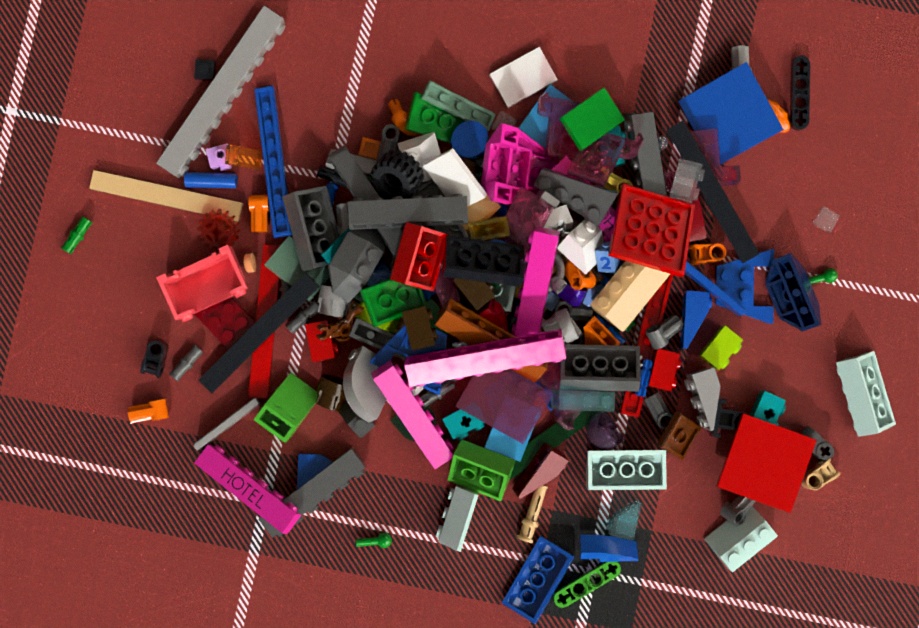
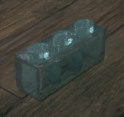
[551,389,615,412]

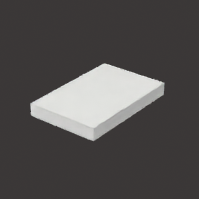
[489,47,558,108]
[423,148,487,206]

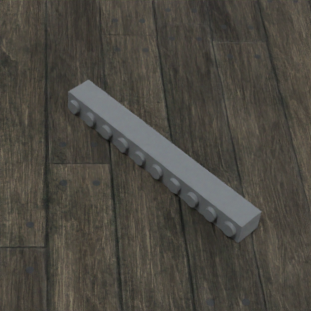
[156,6,286,178]

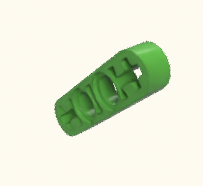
[553,562,621,608]

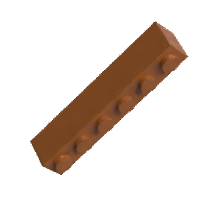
[435,299,549,383]

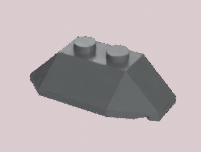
[328,229,385,303]

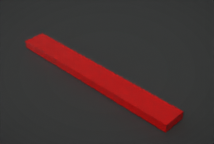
[248,245,280,399]
[619,274,673,418]

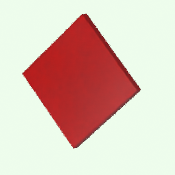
[608,183,695,277]
[716,413,817,513]

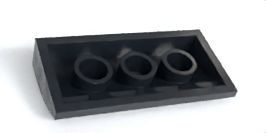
[443,235,524,287]

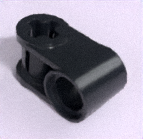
[140,340,168,378]

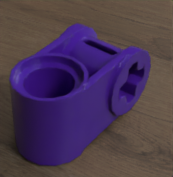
[550,276,588,307]

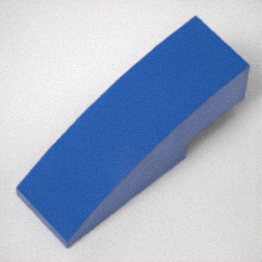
[579,535,638,562]

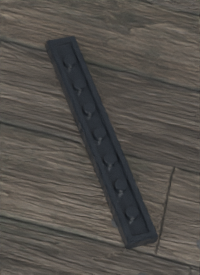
[667,120,760,264]
[198,273,320,394]

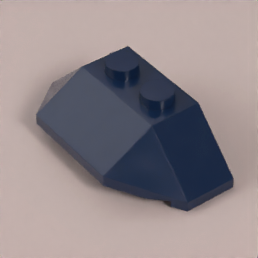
[765,253,821,332]

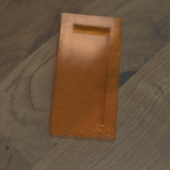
[225,145,262,170]

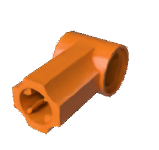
[249,195,270,233]
[128,399,169,423]

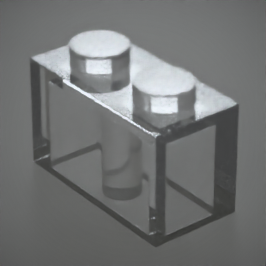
[669,159,705,204]

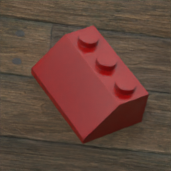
[390,222,450,292]

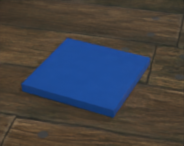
[678,62,784,168]

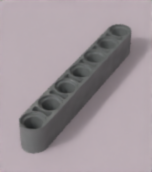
[328,146,403,259]

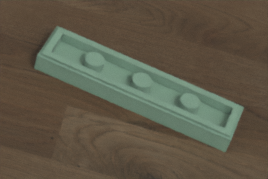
[420,80,496,131]

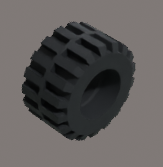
[370,150,424,200]

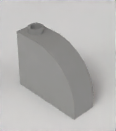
[343,346,387,423]

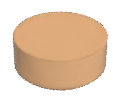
[244,253,256,273]

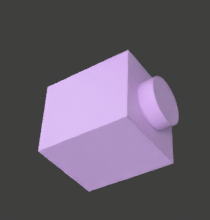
[206,143,237,171]

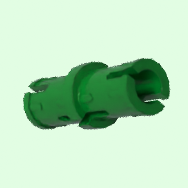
[61,216,92,254]

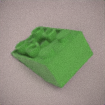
[254,373,318,443]

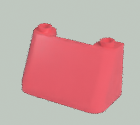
[156,245,248,322]

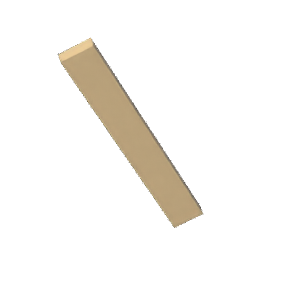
[89,170,243,222]

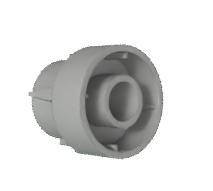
[318,285,352,318]
[541,308,579,343]

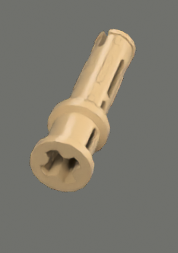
[516,485,548,543]

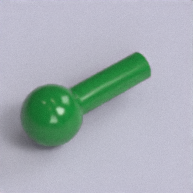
[808,268,838,285]
[355,532,392,548]

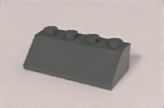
[283,186,339,272]
[560,344,641,392]

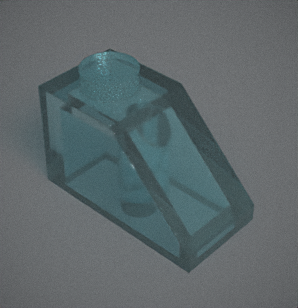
[606,500,642,541]

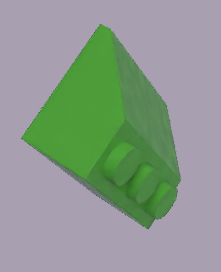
[448,440,516,501]

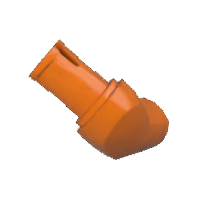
[388,99,422,137]

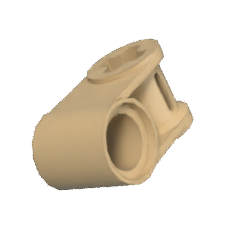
[801,459,840,490]

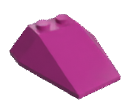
[481,123,558,205]

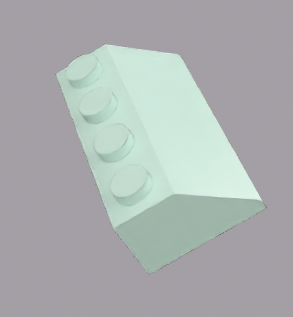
[836,351,896,437]
[586,450,667,490]

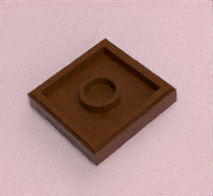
[657,411,702,460]

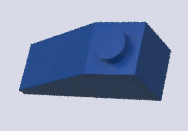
[680,291,712,349]

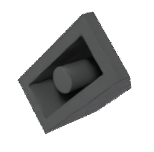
[338,400,377,438]

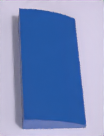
[502,536,575,624]

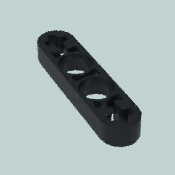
[790,56,810,131]

